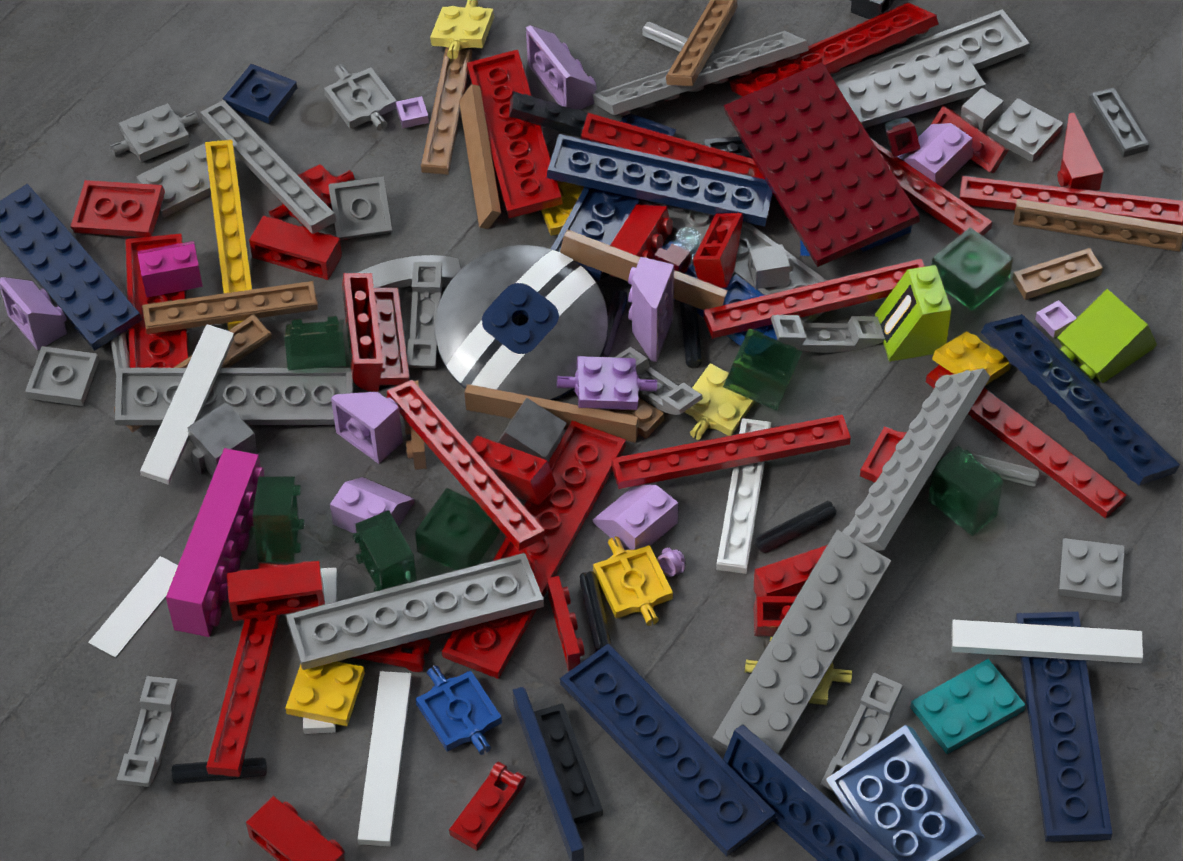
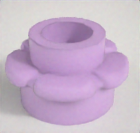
[657,548,685,577]

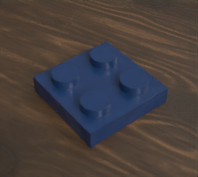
[223,64,298,124]

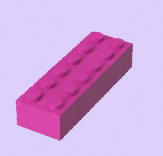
[166,448,268,637]

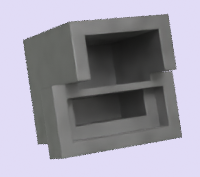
[497,398,566,462]
[187,403,257,476]

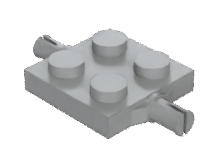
[324,64,397,131]
[110,103,199,162]

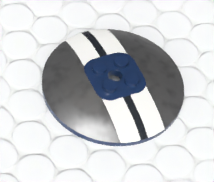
[435,245,608,401]

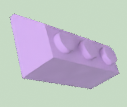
[526,25,597,110]
[628,257,674,362]

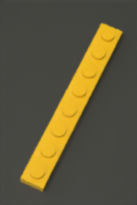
[205,140,252,330]

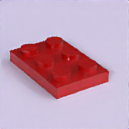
[70,180,165,237]

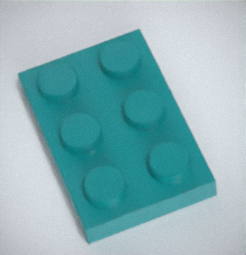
[910,659,1025,754]

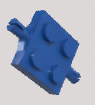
[416,666,502,755]

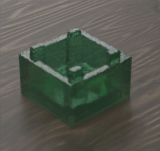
[931,227,1013,311]
[284,316,347,371]
[723,328,803,410]
[928,446,1003,536]
[253,476,305,562]
[415,488,500,571]
[353,510,417,592]

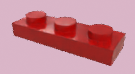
[931,106,1009,173]
[547,576,585,671]

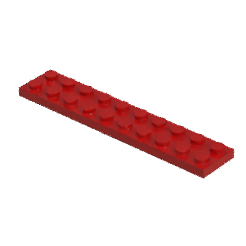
[442,420,626,679]

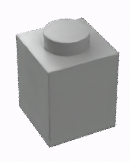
[961,88,1004,133]
[749,244,793,290]

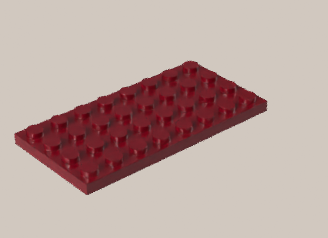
[724,62,920,267]

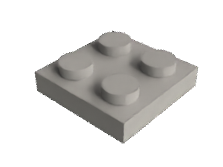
[987,98,1063,162]
[328,176,392,240]
[25,346,99,406]
[1058,538,1124,603]

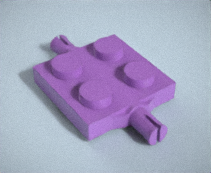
[557,356,657,410]

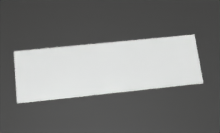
[88,556,178,657]

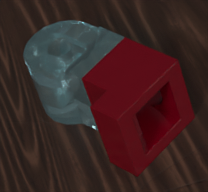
[885,118,921,157]
[654,227,700,274]

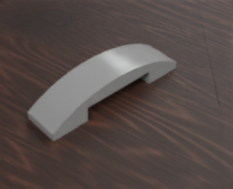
[358,255,461,288]
[407,261,442,368]
[771,315,885,353]
[614,347,703,415]
[820,673,903,792]
[117,676,178,787]

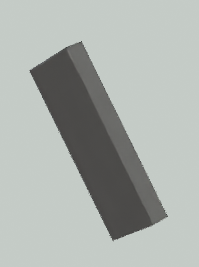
[1088,88,1149,157]

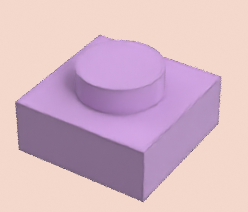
[396,96,429,128]
[1035,300,1076,338]

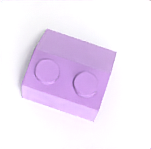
[898,123,973,187]
[0,277,67,350]
[331,392,403,464]
[330,477,415,547]
[593,485,678,550]

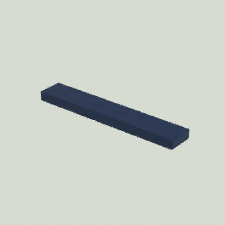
[513,687,584,861]

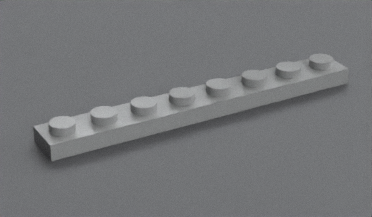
[200,100,336,234]

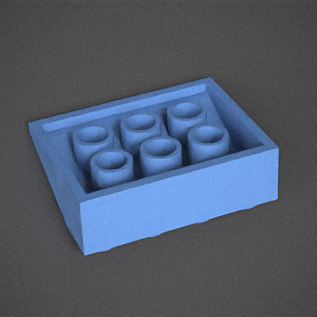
[826,725,985,861]

